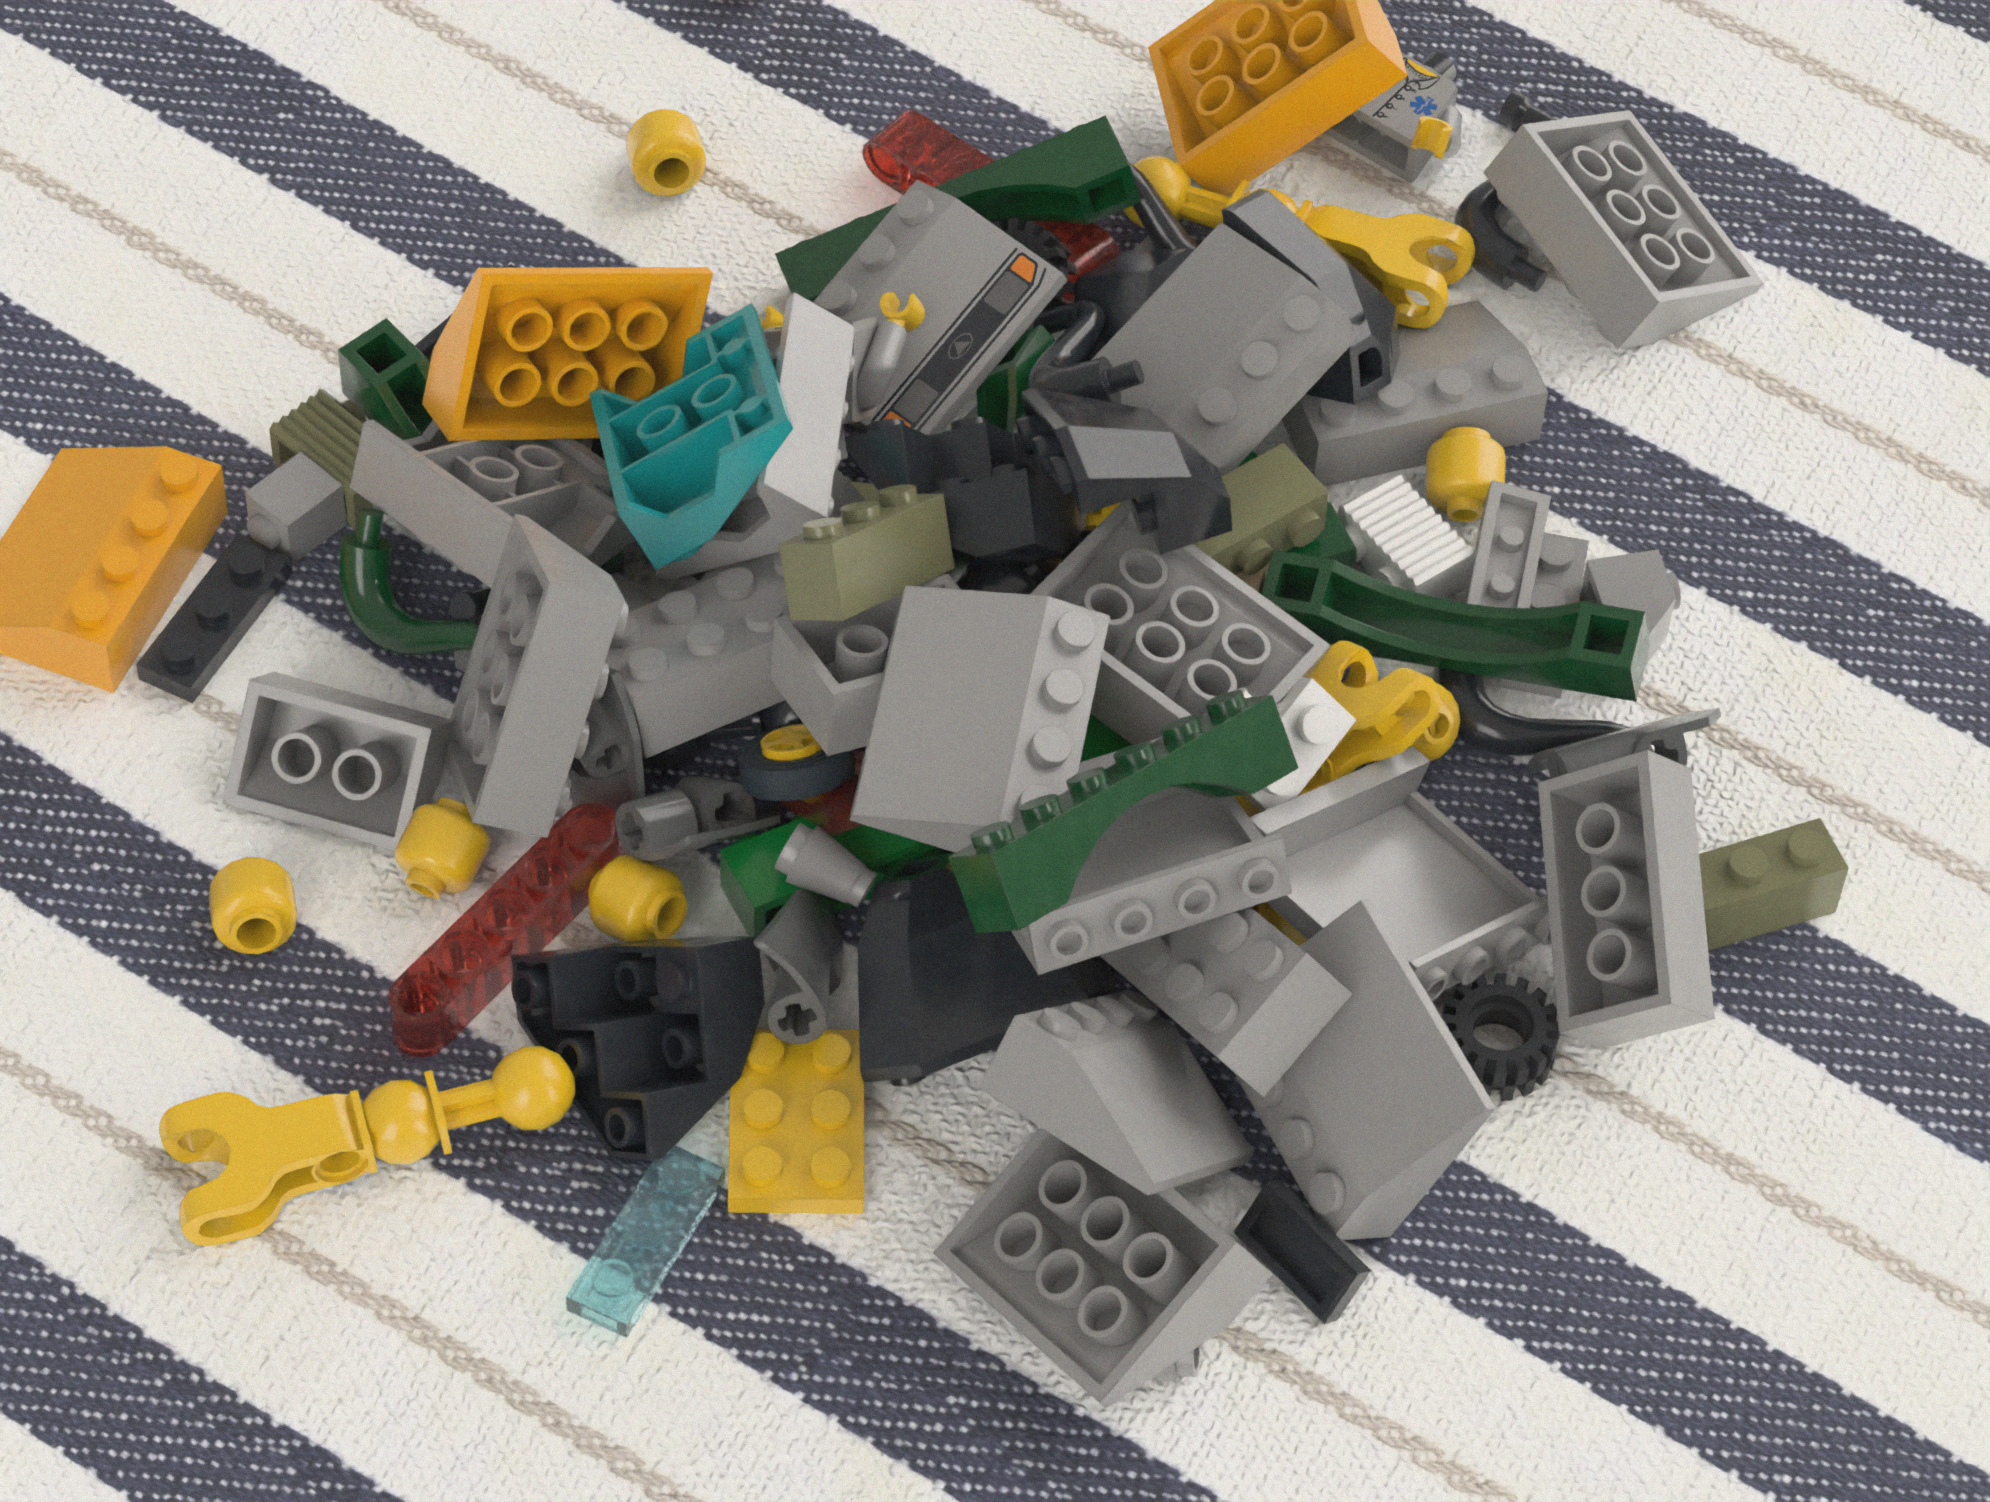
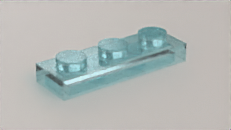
[566,1146,725,1338]

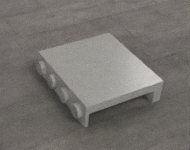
[1011,737,1292,975]
[1250,746,1551,1002]

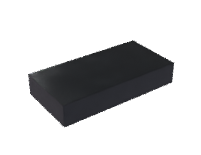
[1233,1179,1371,1324]

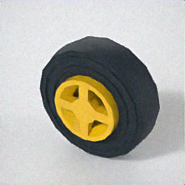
[738,723,856,801]

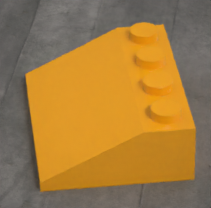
[1148,0,1408,197]
[422,267,713,441]
[0,446,228,693]

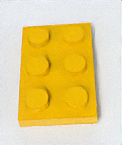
[728,1028,864,1214]

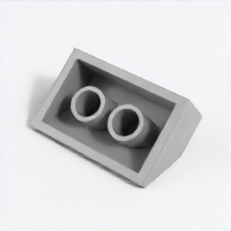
[222,672,454,851]

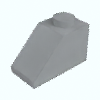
[1579,549,1681,666]

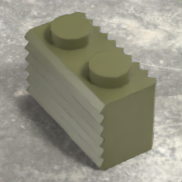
[269,389,375,529]

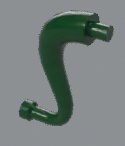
[339,508,480,655]

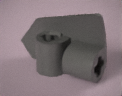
[570,667,645,815]
[1527,708,1721,779]
[615,774,784,861]
[753,888,844,1044]

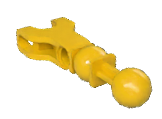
[1123,156,1475,329]
[1234,641,1440,818]
[159,1046,575,1246]

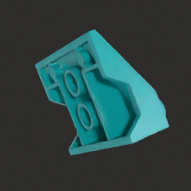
[589,303,794,570]

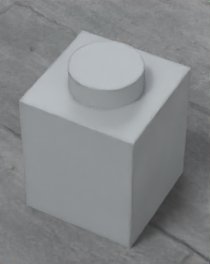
[245,452,347,565]

